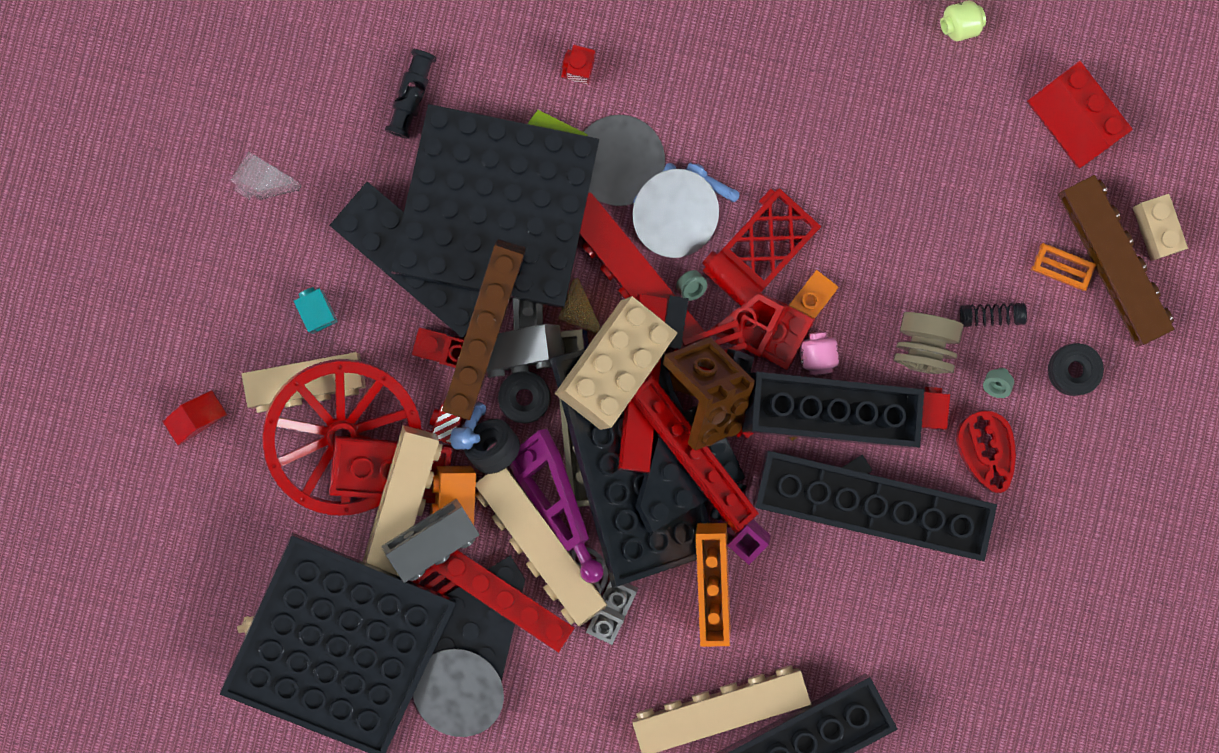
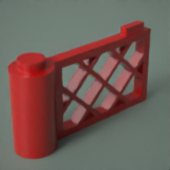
[702,188,822,306]

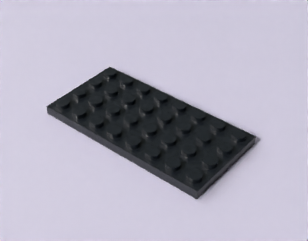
[550,348,710,587]

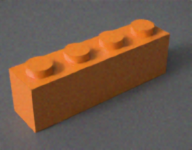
[696,523,731,647]

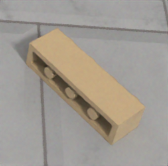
[241,352,366,413]

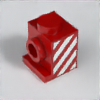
[561,45,596,85]
[426,400,464,444]

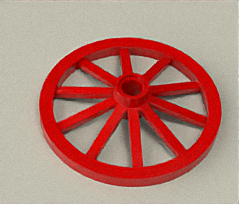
[262,359,422,516]

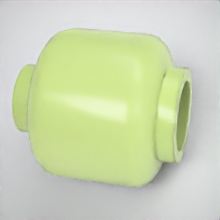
[940,0,986,42]

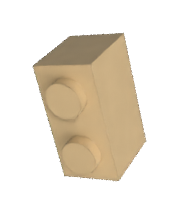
[1132,194,1188,261]

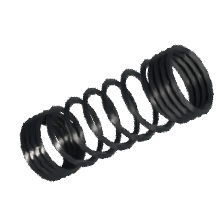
[960,302,1027,327]

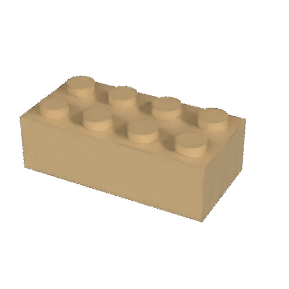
[555,296,677,430]

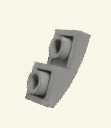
[586,581,638,645]

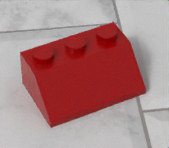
[1027,61,1133,169]

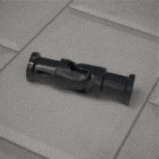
[385,49,437,139]

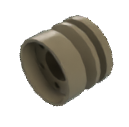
[893,312,964,374]

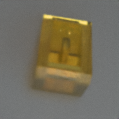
[558,278,601,335]

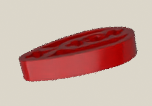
[956,411,1016,493]

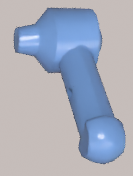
[685,163,739,202]
[450,402,486,449]

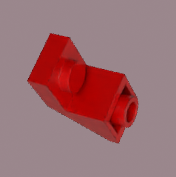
[412,327,464,368]

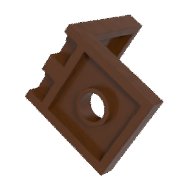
[663,337,755,451]

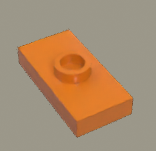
[789,270,839,318]

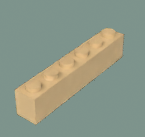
[363,425,442,576]
[475,468,608,626]
[632,665,811,753]

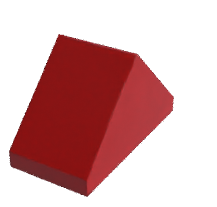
[163,390,228,446]

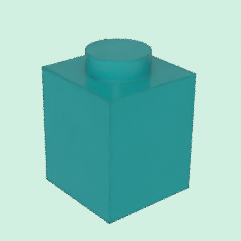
[294,287,338,334]

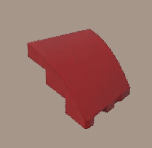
[710,293,816,370]

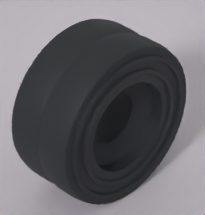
[1048,343,1104,396]
[498,371,551,424]
[464,419,520,474]

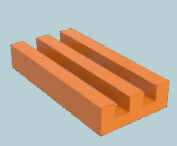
[1031,243,1096,291]

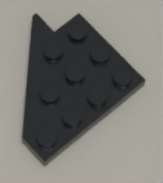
[636,391,746,532]
[433,555,526,682]

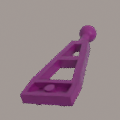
[510,428,604,583]

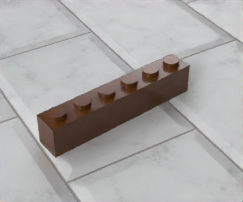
[1058,175,1175,347]
[442,239,526,420]

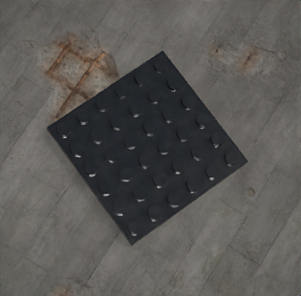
[391,104,599,309]
[220,532,456,753]

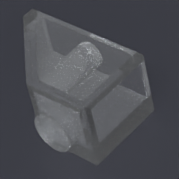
[230,151,302,200]

